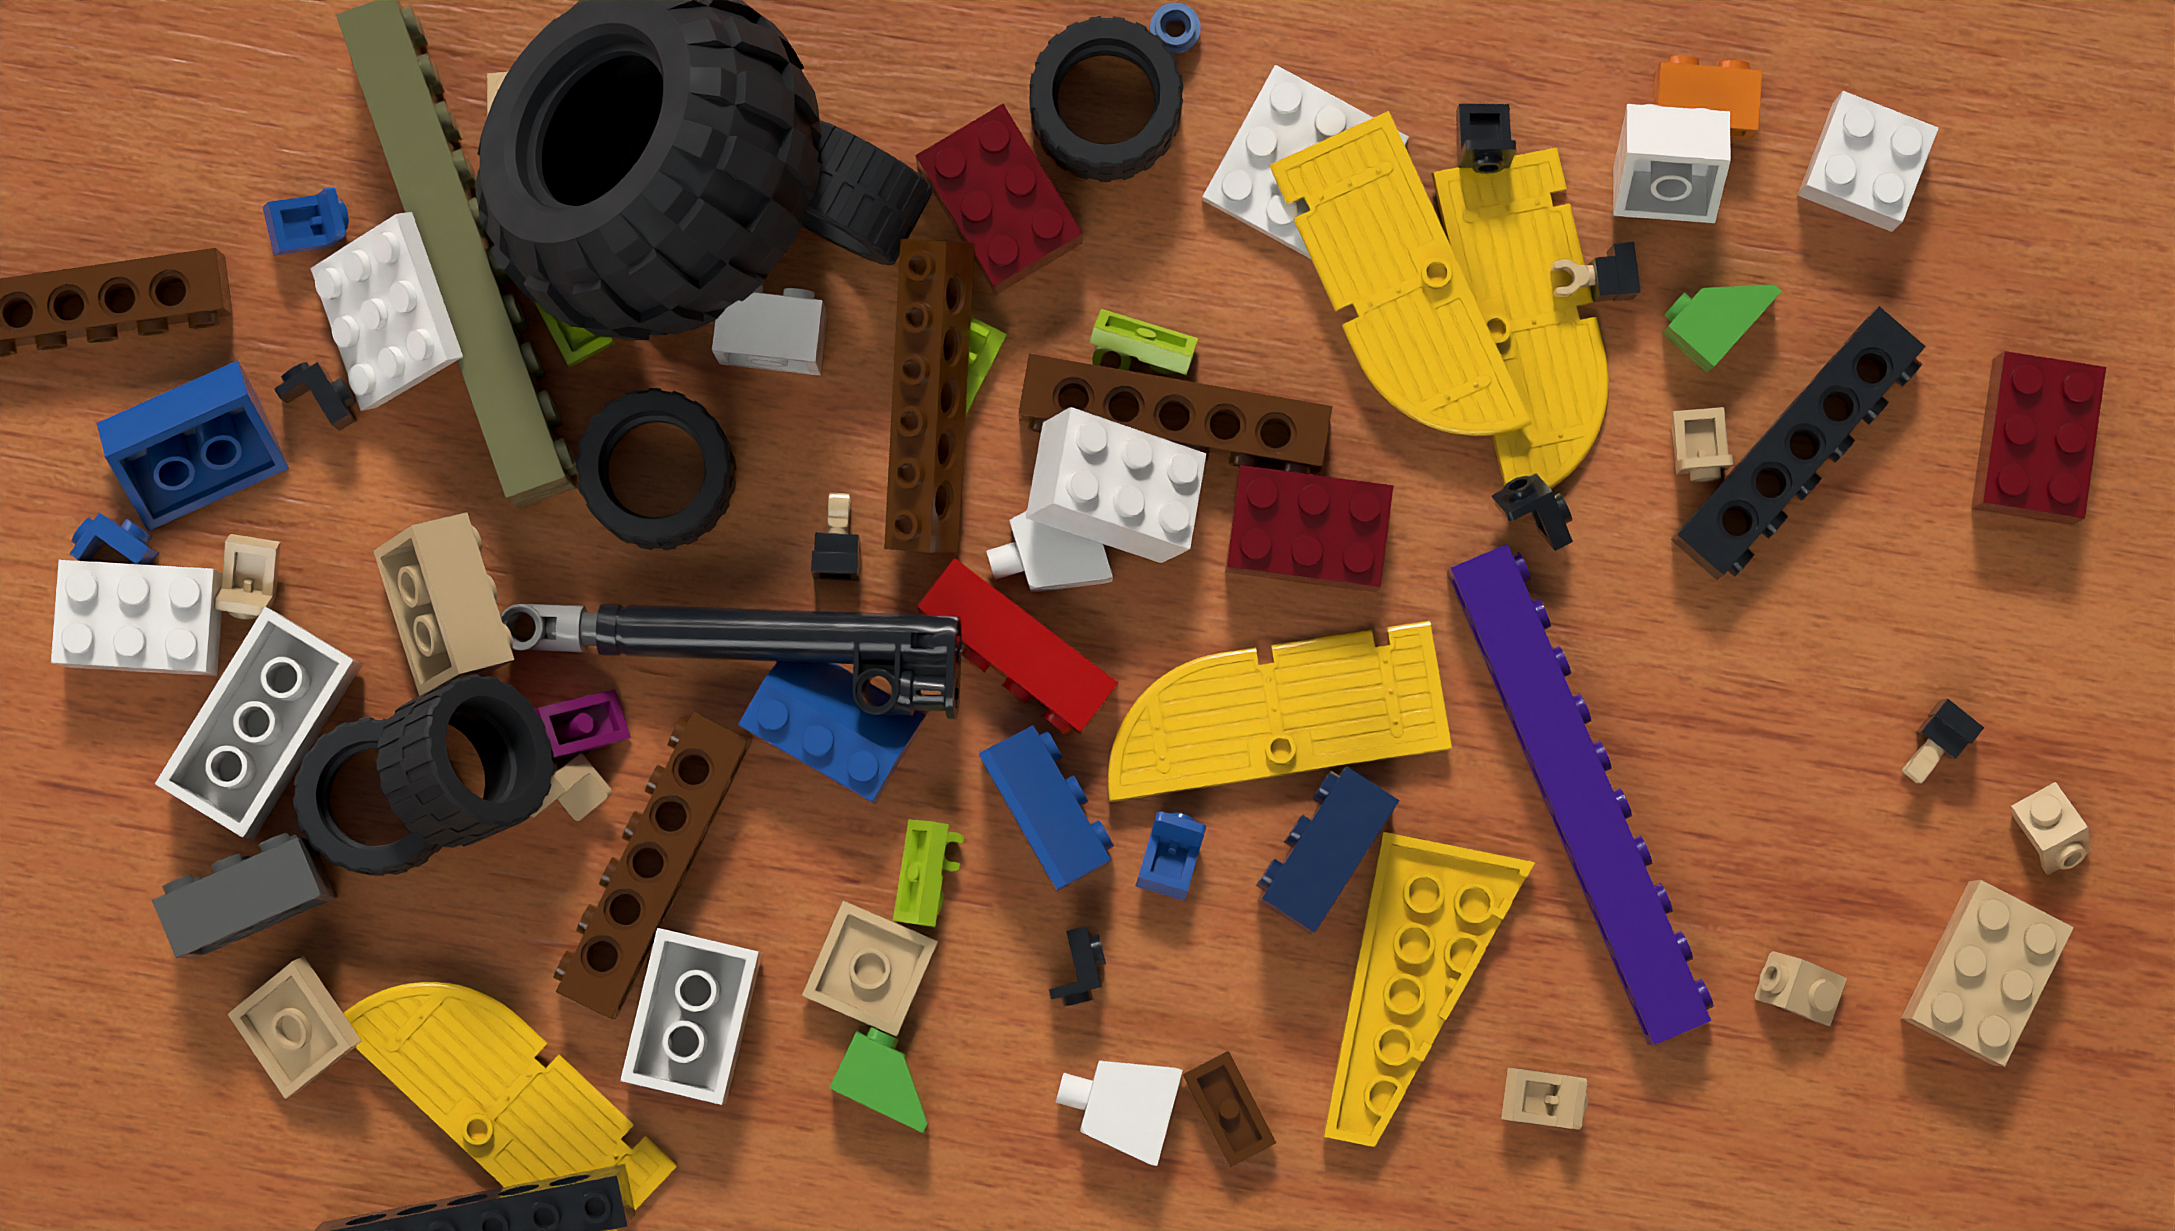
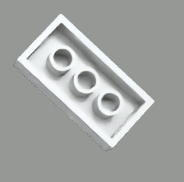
[155,607,362,840]

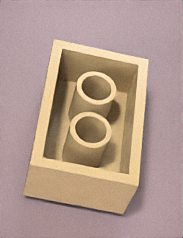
[373,512,514,696]
[1901,880,2074,1066]

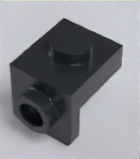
[1456,104,1517,174]
[274,362,357,431]
[1492,473,1573,551]
[1048,927,1106,1007]

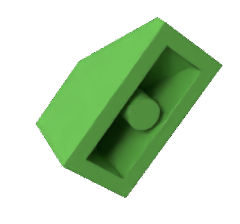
[1662,284,1782,373]
[829,1027,929,1133]

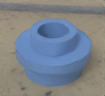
[1150,2,1201,54]

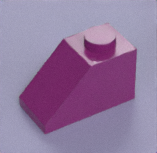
[535,689,631,764]

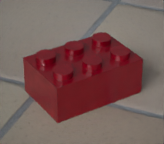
[915,104,1083,295]
[1971,351,2106,525]
[1225,465,1394,593]

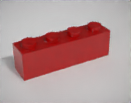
[917,558,1118,735]

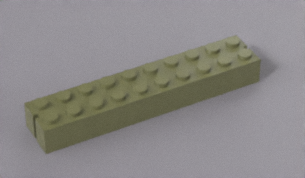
[336,0,578,509]

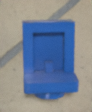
[262,187,349,256]
[70,512,159,565]
[1135,812,1206,901]

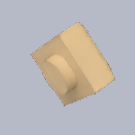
[1671,407,1733,482]
[214,534,281,619]
[531,753,612,821]
[2011,782,2091,875]
[1755,951,1847,1026]
[1501,1068,1588,1130]

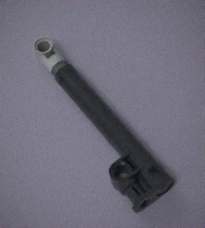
[500,604,962,720]

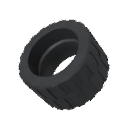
[1029,16,1183,182]
[801,120,933,265]
[575,388,736,550]
[376,674,554,848]
[293,717,451,876]

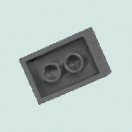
[152,833,338,959]

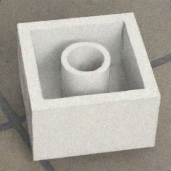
[1797,91,1938,232]
[1613,104,1731,223]
[712,286,828,376]

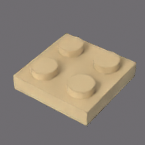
[802,901,938,1037]
[228,956,362,1099]

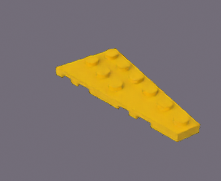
[1323,832,1535,1147]

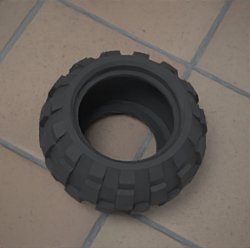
[475,0,822,340]

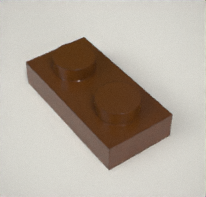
[1182,1051,1276,1167]

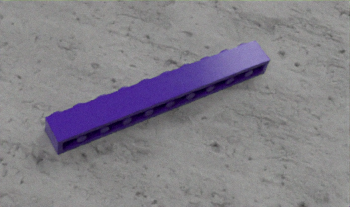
[1447,544,1714,1045]

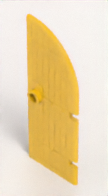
[1269,111,1532,436]
[1431,148,1609,489]
[1108,621,1452,802]
[343,982,678,1231]

